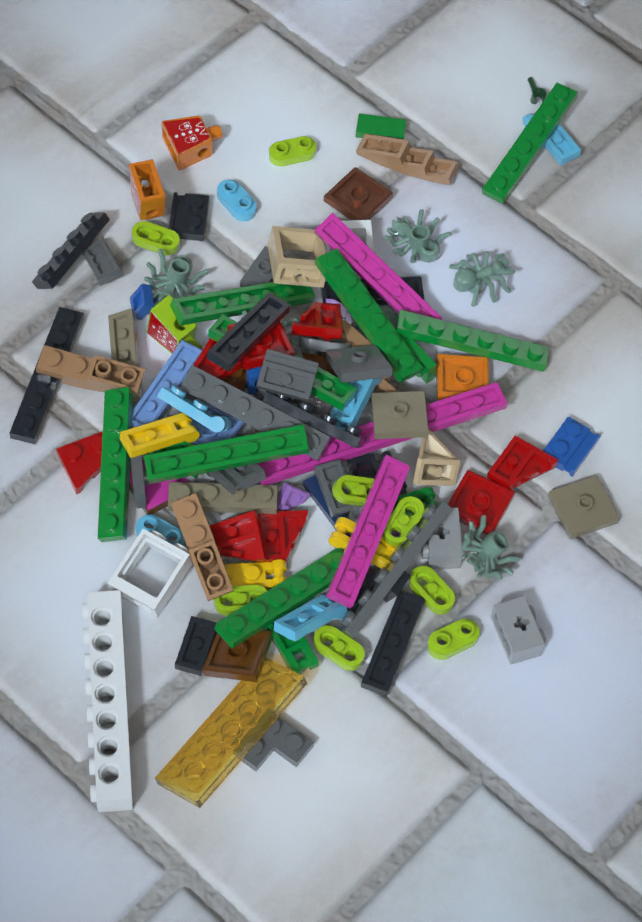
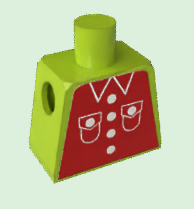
[146,295,203,354]

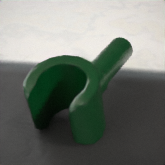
[527,77,546,104]

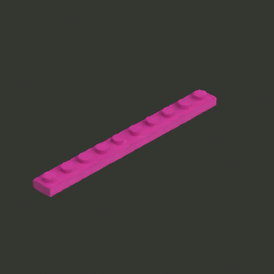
[257,382,508,485]

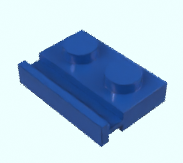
[543,417,600,477]

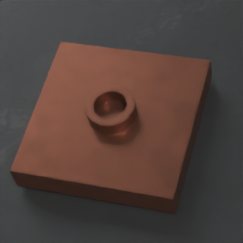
[323,167,393,220]

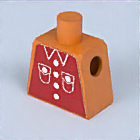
[161,115,223,171]
[129,159,165,220]

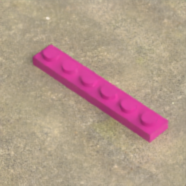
[314,212,442,320]
[325,455,410,609]

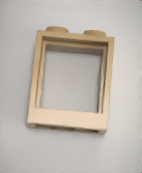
[268,226,326,288]

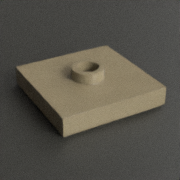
[372,391,428,439]
[548,475,620,539]

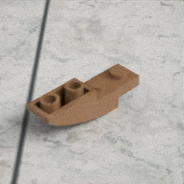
[36,345,145,394]
[171,493,234,602]

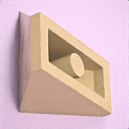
[413,429,461,486]

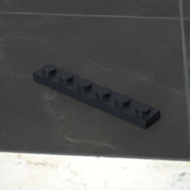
[9,307,84,445]

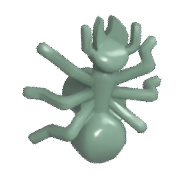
[384,209,451,263]
[144,249,209,301]
[449,251,515,307]
[461,515,521,579]

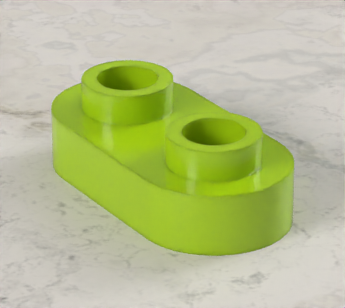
[269,136,316,167]
[131,221,180,256]
[332,475,374,506]
[382,496,424,547]
[409,566,455,615]
[214,585,267,616]
[427,619,480,660]
[314,626,365,671]

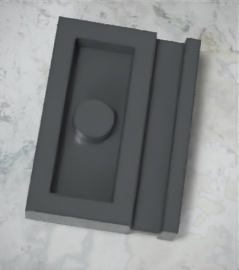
[256,349,319,402]
[209,463,266,495]

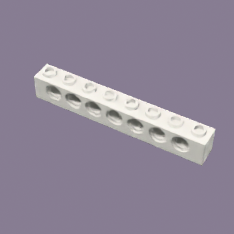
[82,590,133,812]

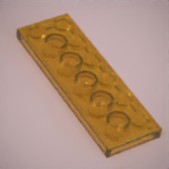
[155,658,307,808]

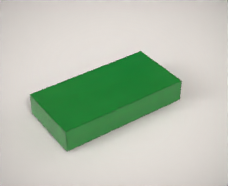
[355,113,406,140]

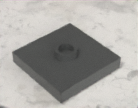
[325,345,392,383]

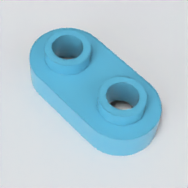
[217,180,256,221]
[136,515,186,548]

